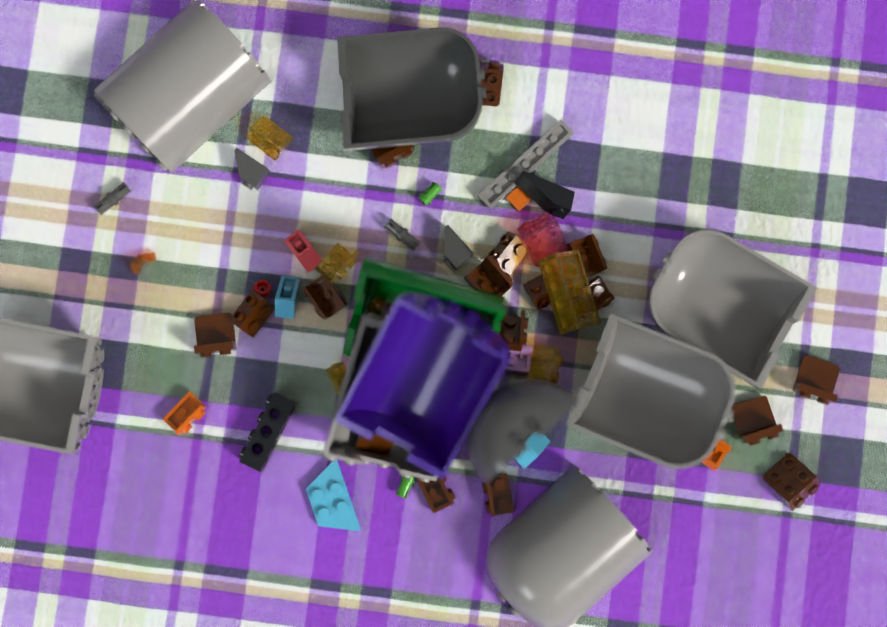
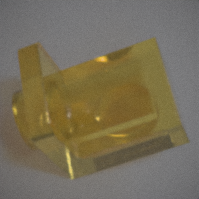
[326,362,347,396]

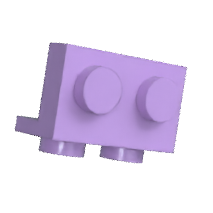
[503,344,532,376]

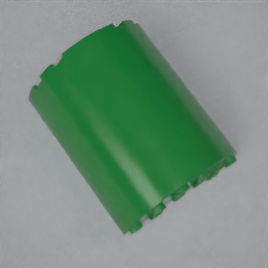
[343,257,506,356]

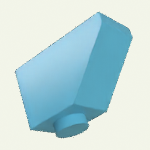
[275,275,301,319]
[515,434,551,469]

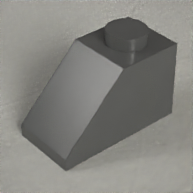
[234,148,270,190]
[443,225,473,270]

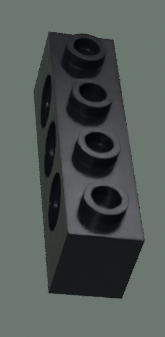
[239,392,297,472]

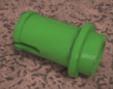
[418,182,442,206]
[395,476,416,499]

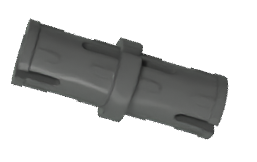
[94,182,131,215]
[384,218,421,251]

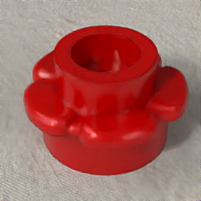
[253,280,272,298]

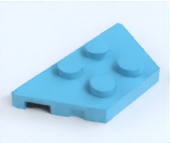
[306,459,361,531]

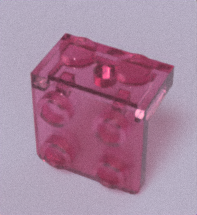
[516,213,568,267]

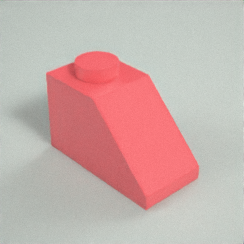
[284,229,323,273]

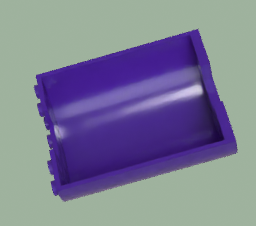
[334,293,511,480]

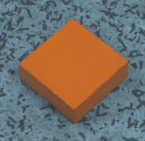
[506,187,532,212]

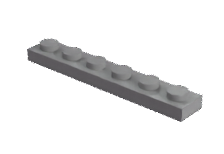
[478,120,574,210]

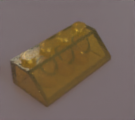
[538,250,601,335]

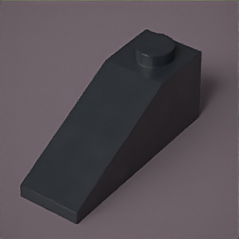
[515,171,575,219]

